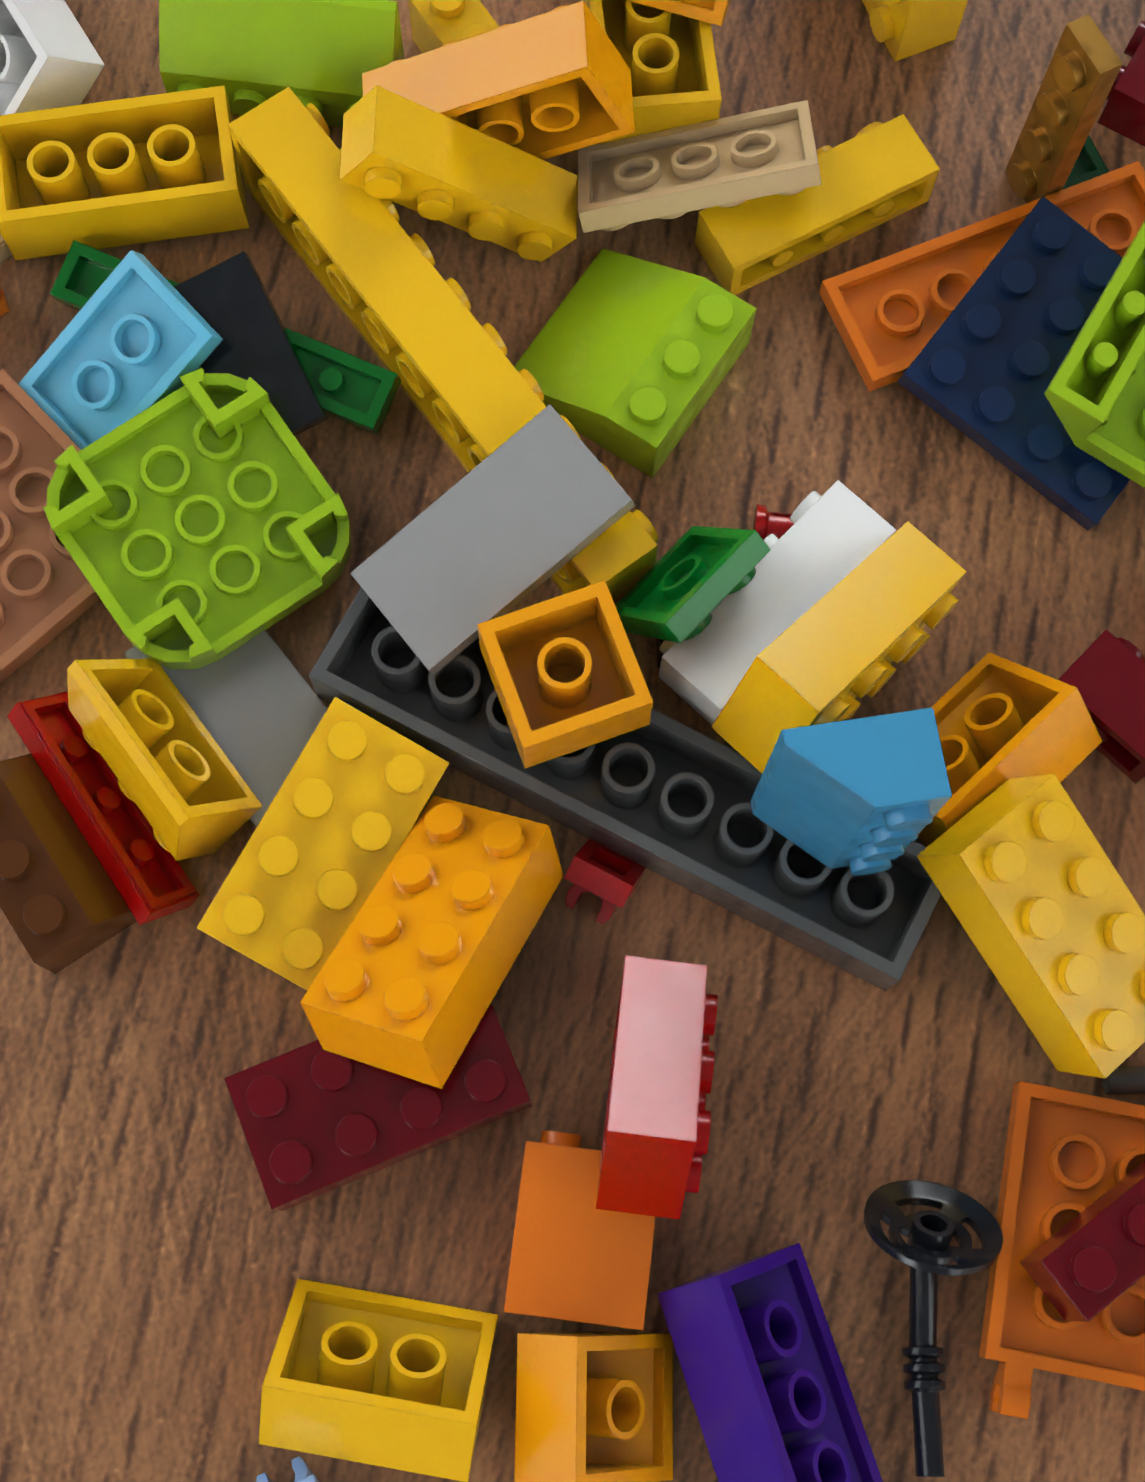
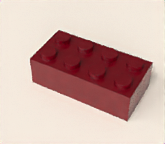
[224,1003,532,1211]

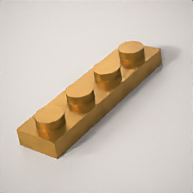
[1005,14,1123,203]

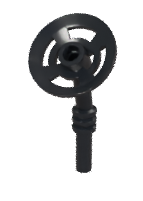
[863,1180,1003,1477]

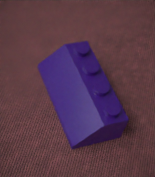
[657,1243,883,1482]

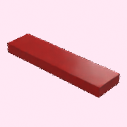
[7,691,200,925]

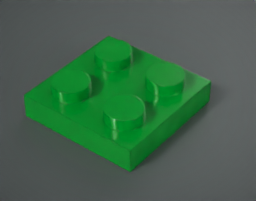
[615,526,771,643]

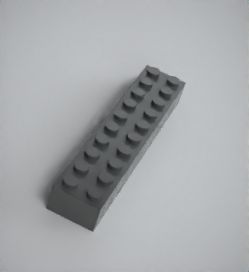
[309,587,941,991]

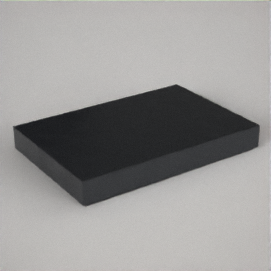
[174,251,328,436]

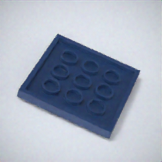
[897,196,1130,531]

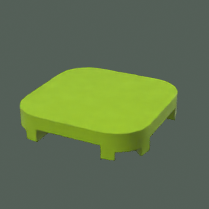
[43,368,351,670]

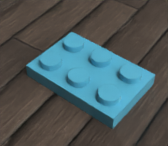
[18,250,223,450]

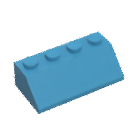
[750,707,952,875]

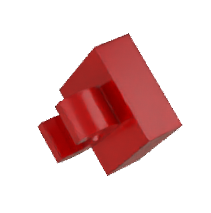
[564,839,646,924]

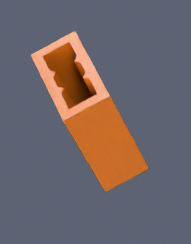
[504,1130,656,1330]

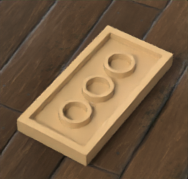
[578,100,822,233]

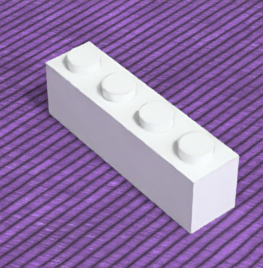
[658,480,896,725]

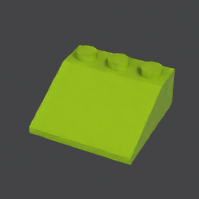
[514,248,757,478]

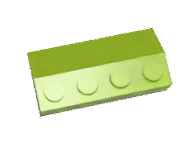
[159,0,405,127]

